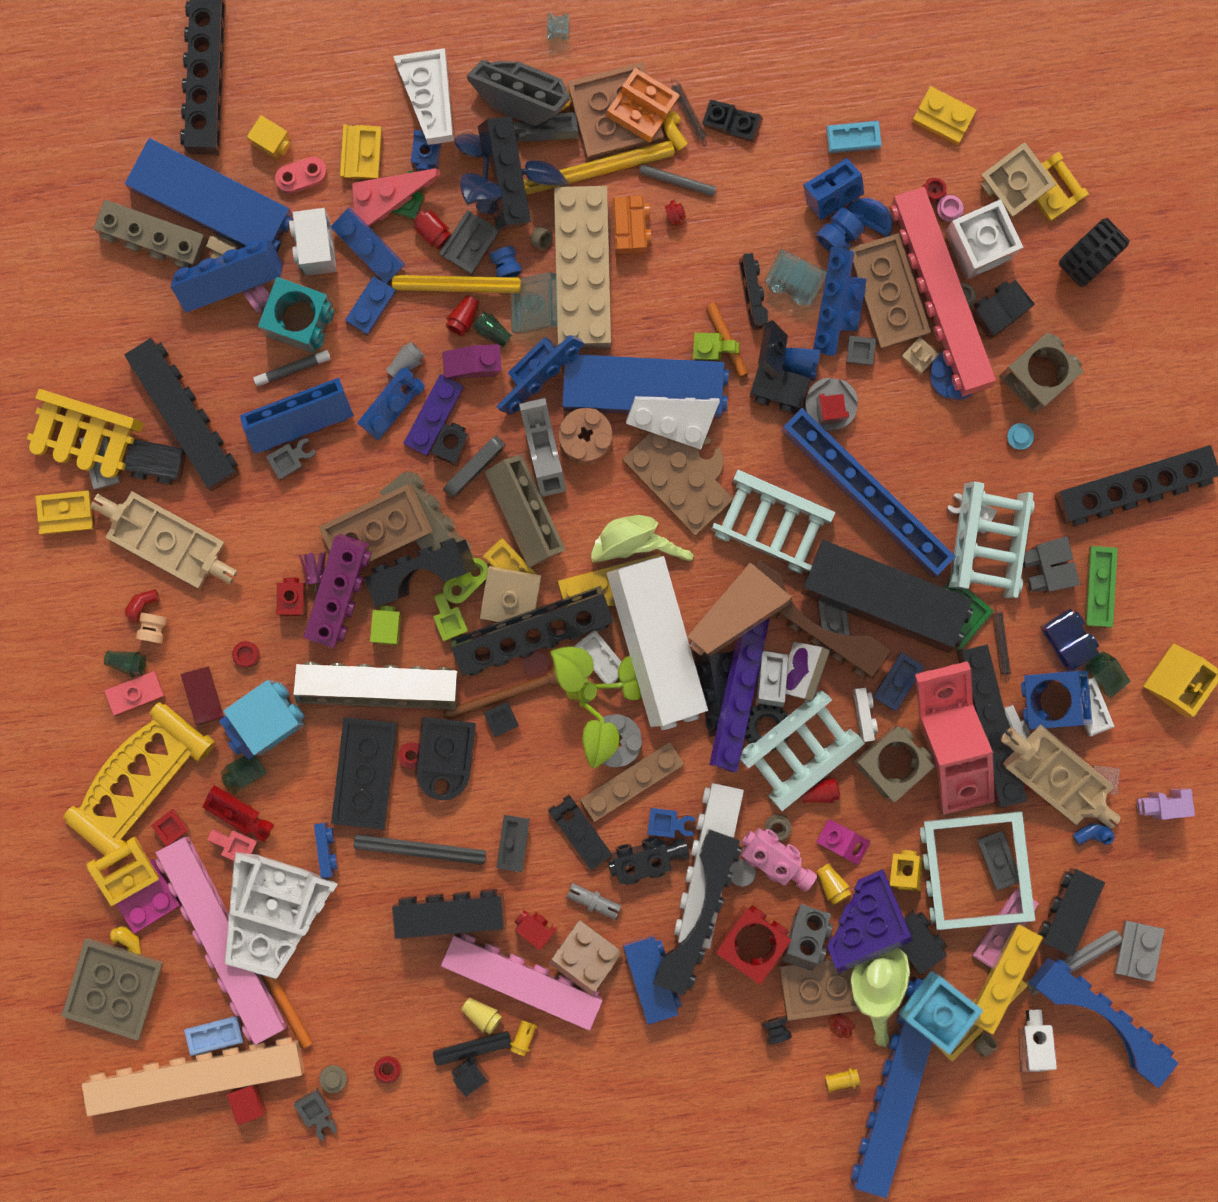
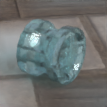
[547,13,569,40]

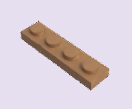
[580,742,684,822]

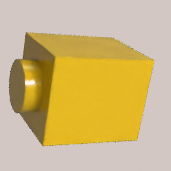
[247,115,291,160]

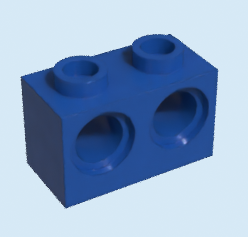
[803,158,864,220]

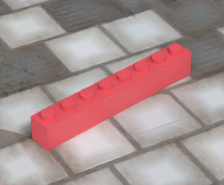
[890,187,996,397]

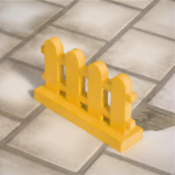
[27,389,144,478]

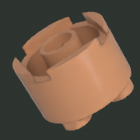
[559,408,612,465]

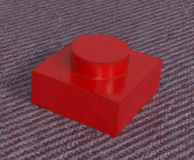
[151,809,190,847]

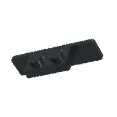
[690,641,734,737]

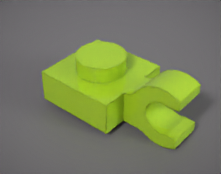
[693,333,740,361]
[433,592,468,641]

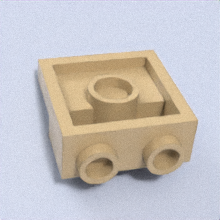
[981,142,1056,219]

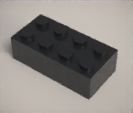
[392,889,506,939]

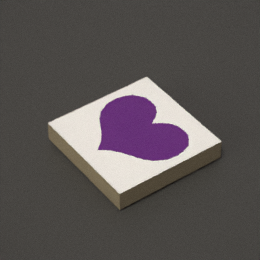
[786,642,829,701]

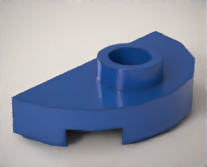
[845,198,893,237]

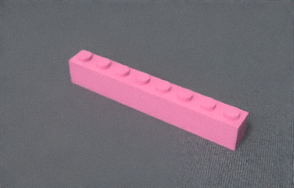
[155,836,287,1045]

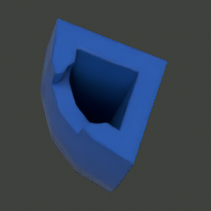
[782,348,820,381]

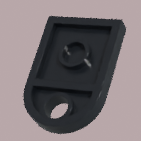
[415,717,476,800]

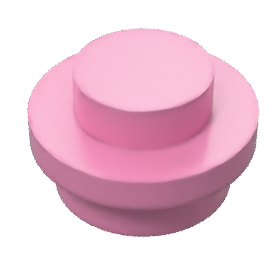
[937,195,963,222]

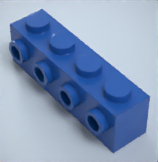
[170,238,283,313]
[240,378,354,454]

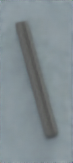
[354,835,486,865]

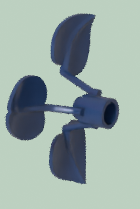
[455,134,568,214]

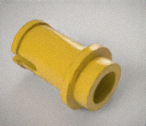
[510,1020,537,1056]
[825,1067,861,1092]

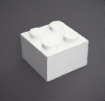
[289,208,337,276]

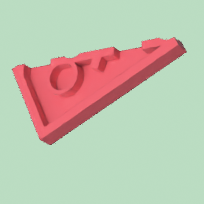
[352,168,440,226]

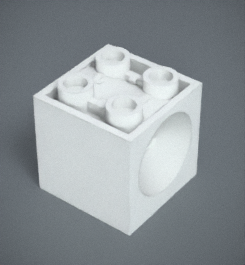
[944,199,1023,280]

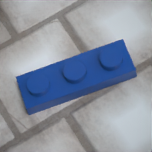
[330,208,406,284]

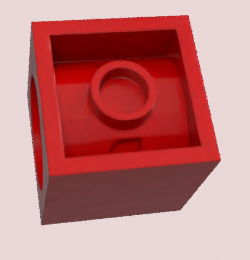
[713,905,792,985]

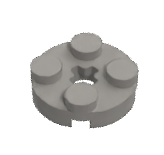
[804,378,858,432]
[602,714,642,767]

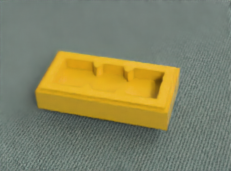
[483,538,537,575]

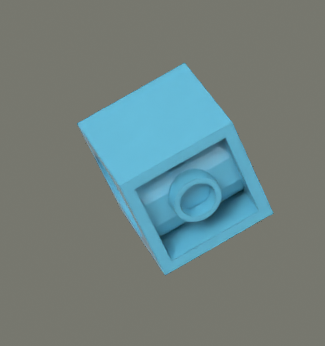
[223,680,305,755]
[898,971,983,1054]

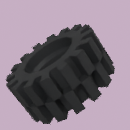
[745,704,789,751]

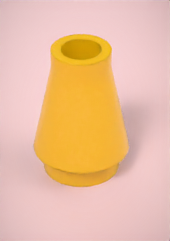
[816,863,852,905]

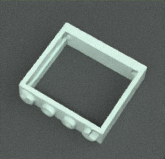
[920,811,1035,930]

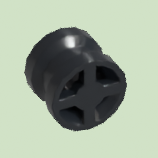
[761,1016,792,1045]

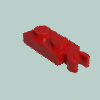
[202,785,275,842]

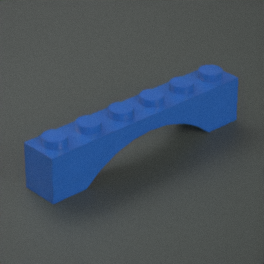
[1028,958,1179,1088]

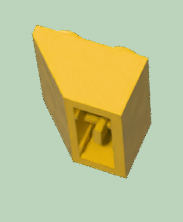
[1142,643,1218,718]

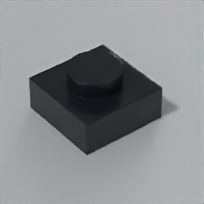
[484,702,519,737]

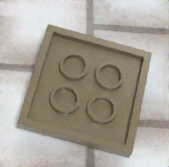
[61,938,164,1041]

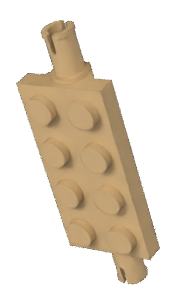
[90,491,238,589]
[1002,725,1120,829]

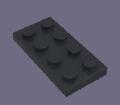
[331,717,398,830]

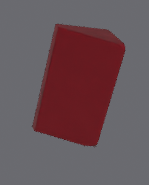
[181,666,224,725]

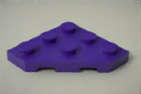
[827,869,913,973]

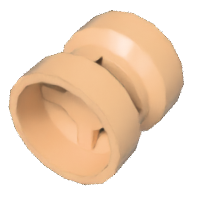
[136,613,167,644]

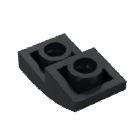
[702,100,763,143]

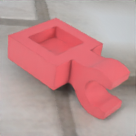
[207,829,258,861]

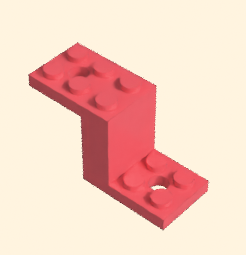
[915,661,995,815]

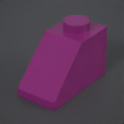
[442,345,502,379]

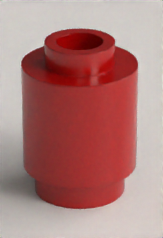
[413,210,451,249]

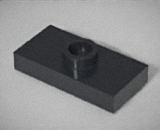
[758,320,788,379]

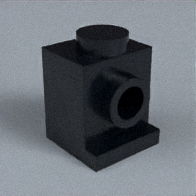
[451,1056,489,1097]

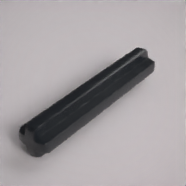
[433,1031,512,1066]

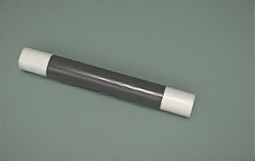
[253,350,331,387]

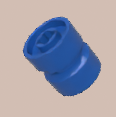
[815,207,865,253]

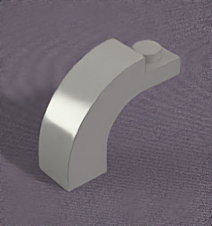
[519,398,567,497]

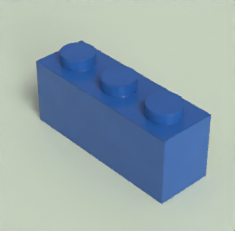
[623,935,682,1024]

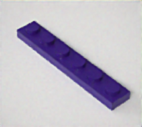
[709,618,770,772]

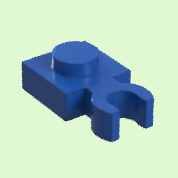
[219,716,255,760]
[647,808,695,838]

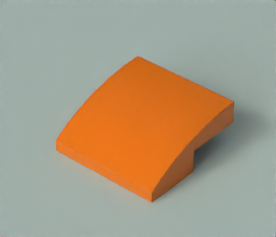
[606,68,680,143]

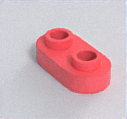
[275,157,327,194]

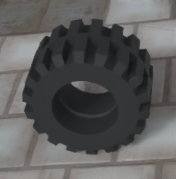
[1058,218,1130,287]

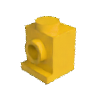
[890,850,923,892]

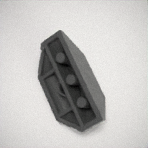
[467,60,570,126]

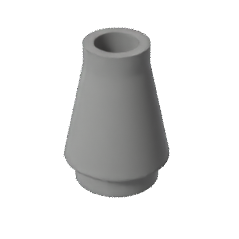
[386,341,425,378]

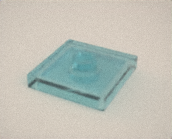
[511,272,557,334]

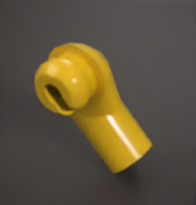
[663,111,688,151]
[110,927,142,955]

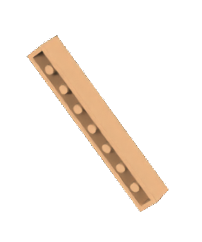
[82,1037,305,1116]

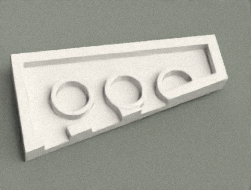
[393,48,454,145]

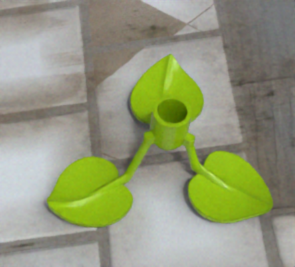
[551,647,642,768]

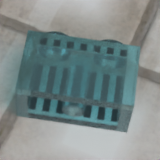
[765,249,827,306]

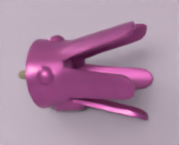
[298,552,326,592]

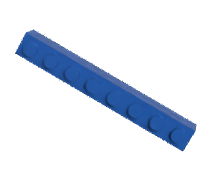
[781,408,956,578]
[850,976,933,1198]

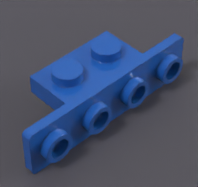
[813,247,867,356]
[496,335,584,415]

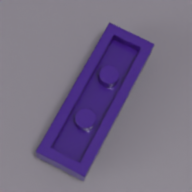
[403,374,464,457]

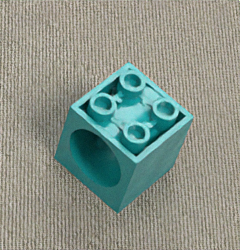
[258,277,335,354]

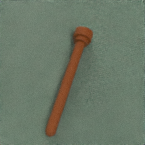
[444,666,560,719]

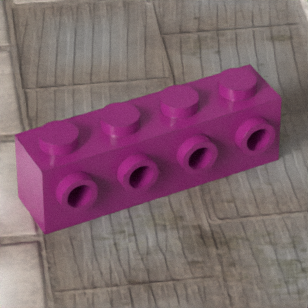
[303,534,371,648]

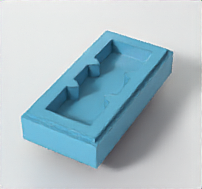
[826,121,882,154]

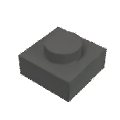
[846,336,876,366]

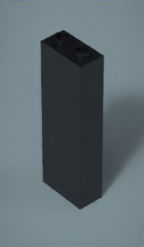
[800,540,973,653]

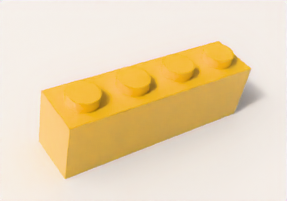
[973,924,1043,1034]

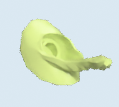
[591,515,693,563]
[851,947,910,1047]

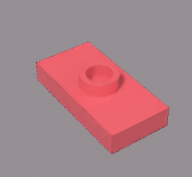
[104,671,165,716]

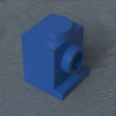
[411,130,442,171]

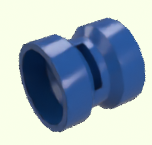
[490,246,523,278]

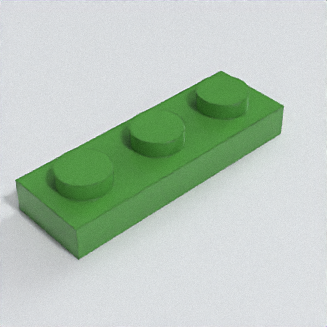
[1084,546,1118,628]

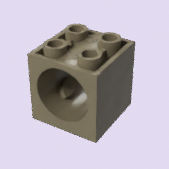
[999,332,1084,415]
[852,726,935,803]

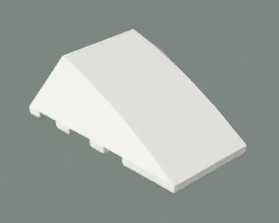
[224,852,338,979]

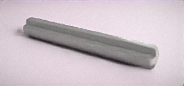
[1026,930,1122,995]

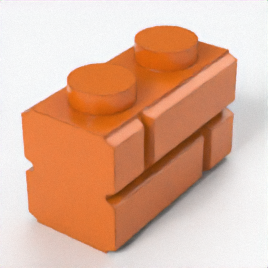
[612,195,652,255]

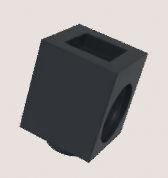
[431,423,470,466]

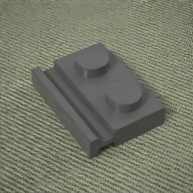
[439,210,500,276]

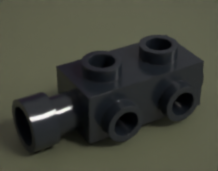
[607,837,690,885]

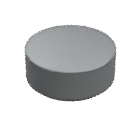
[729,859,756,886]

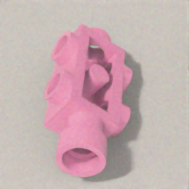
[741,828,817,892]

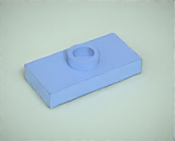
[184,1016,244,1056]

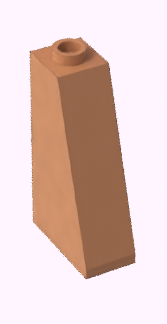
[687,563,792,657]

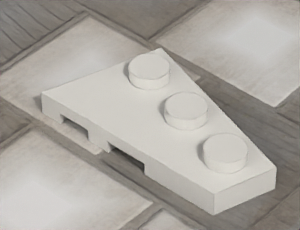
[626,396,720,449]

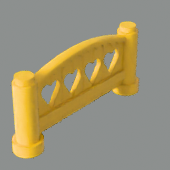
[63,702,216,867]

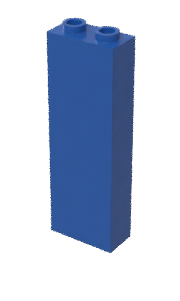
[124,138,294,252]
[563,354,729,419]

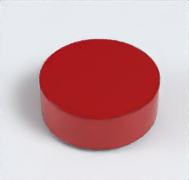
[232,641,260,668]

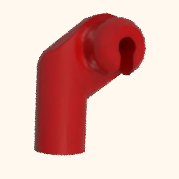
[125,589,160,623]

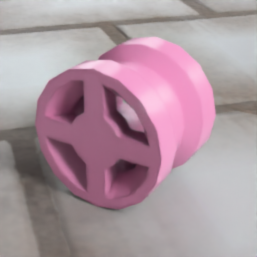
[242,284,270,313]

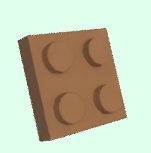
[549,920,622,996]

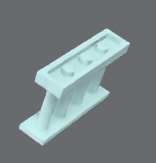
[711,470,835,574]
[949,481,1034,599]
[740,689,865,811]

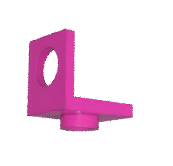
[817,819,870,865]

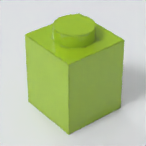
[370,606,402,645]

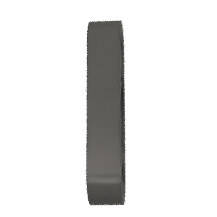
[443,435,506,499]

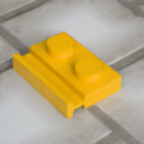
[912,86,976,145]
[340,124,382,180]
[36,490,94,535]

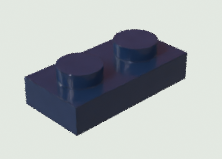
[872,652,924,712]

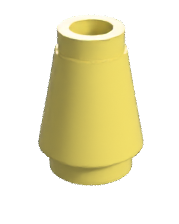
[461,997,502,1035]

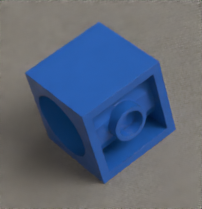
[1021,671,1093,729]

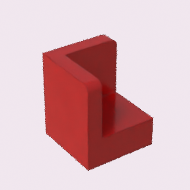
[816,393,849,425]
[227,1084,267,1125]

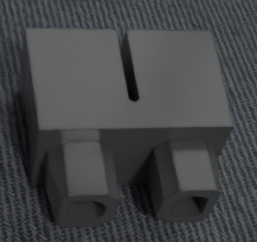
[1023,536,1080,593]

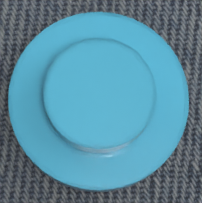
[1007,423,1034,450]

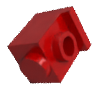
[276,577,306,616]
[515,910,557,951]

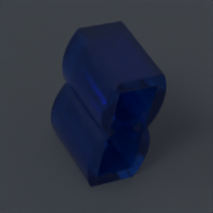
[1040,609,1099,671]

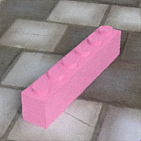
[441,933,603,1031]

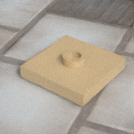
[480,566,541,622]

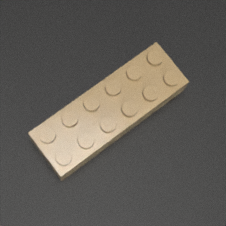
[554,186,611,349]

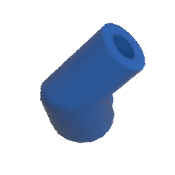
[1072,823,1115,846]

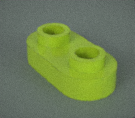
[443,558,488,604]

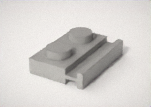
[1114,920,1164,982]

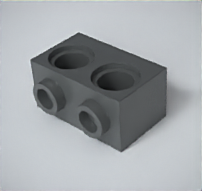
[782,904,833,971]

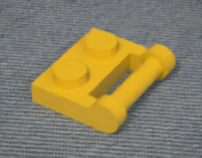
[1034,152,1089,223]
[86,836,159,906]

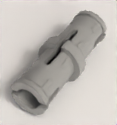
[566,883,621,920]

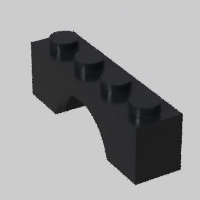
[478,116,531,231]
[364,537,477,607]

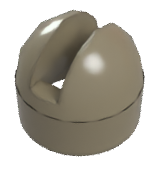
[530,227,553,250]
[973,1033,998,1057]

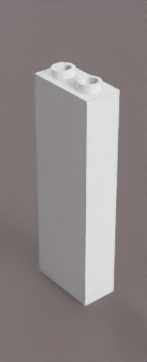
[607,556,708,730]

